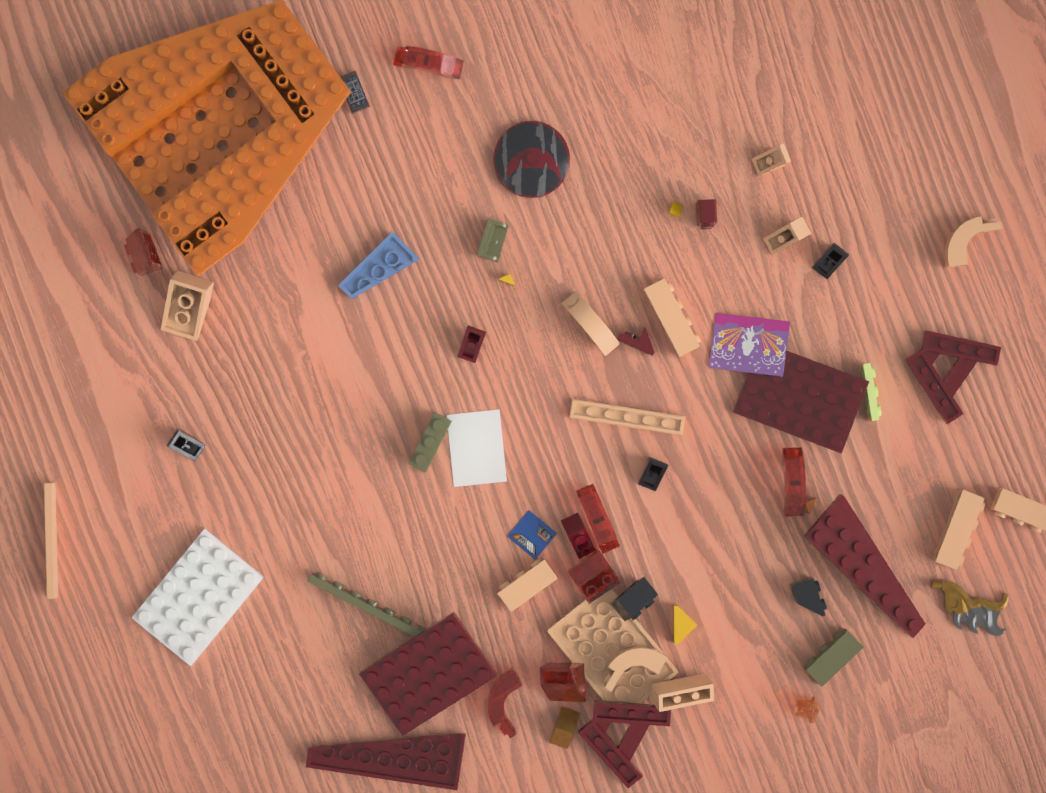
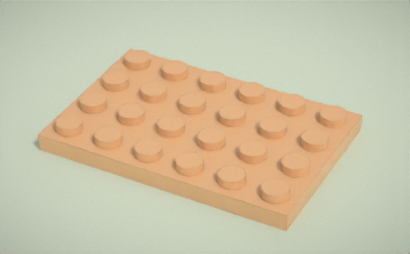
[547,582,679,703]

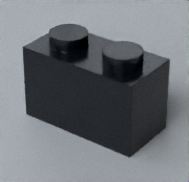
[610,577,658,621]

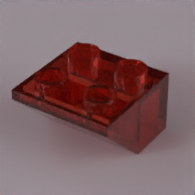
[567,549,621,604]
[539,662,586,702]

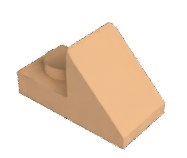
[752,144,791,176]

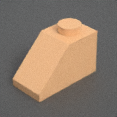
[763,217,811,255]

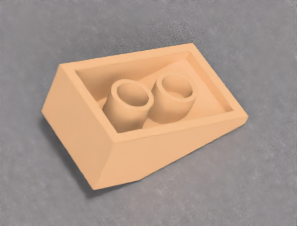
[161,271,214,341]

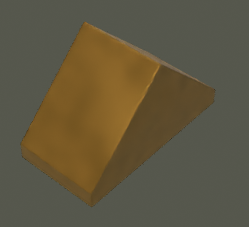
[549,706,580,749]

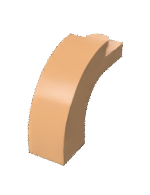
[944,216,1003,268]
[561,291,620,356]
[603,646,668,692]

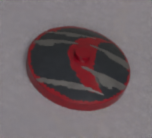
[493,121,570,198]

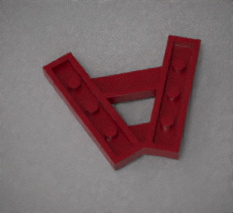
[905,331,1001,424]
[578,700,671,788]

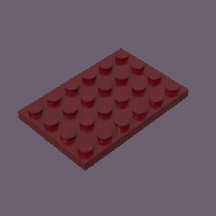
[733,351,869,454]
[359,612,497,736]

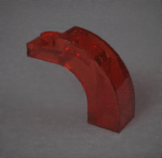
[393,46,464,79]
[782,447,806,517]
[576,484,620,554]
[488,667,523,738]

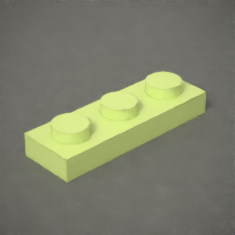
[860,363,881,421]

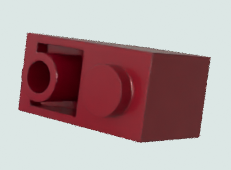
[561,512,596,559]

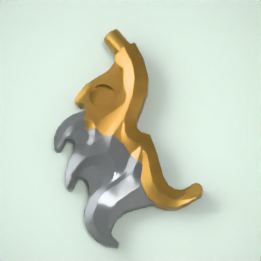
[931,579,1008,636]

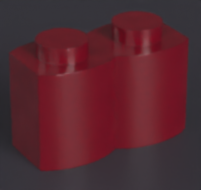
[696,199,718,230]

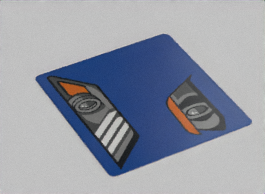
[508,510,557,559]

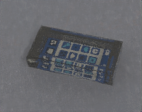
[341,71,370,114]

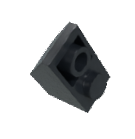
[789,577,827,616]

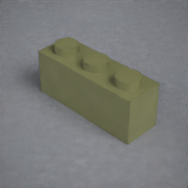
[409,412,452,473]
[804,629,864,687]

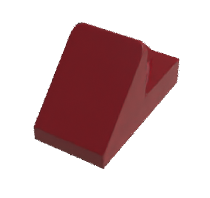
[457,325,486,363]
[618,327,655,356]

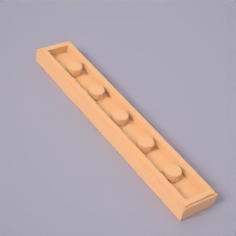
[569,399,685,435]
[44,482,58,599]

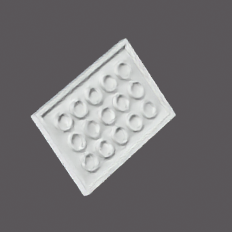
[132,528,264,666]

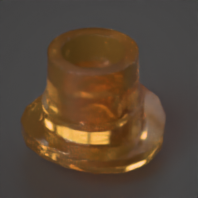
[796,696,819,723]

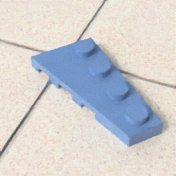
[338,231,419,299]

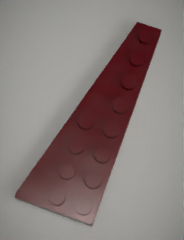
[803,494,926,638]
[306,733,466,790]

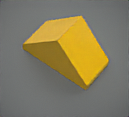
[673,604,697,645]

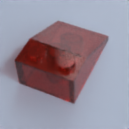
[124,228,163,276]

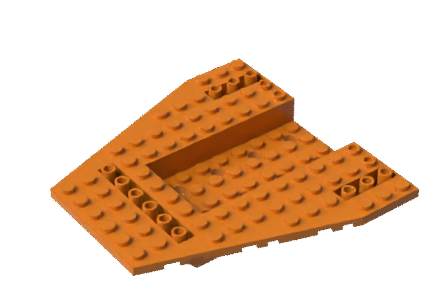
[62,0,351,276]

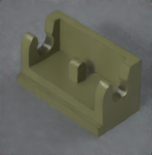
[477,218,509,262]

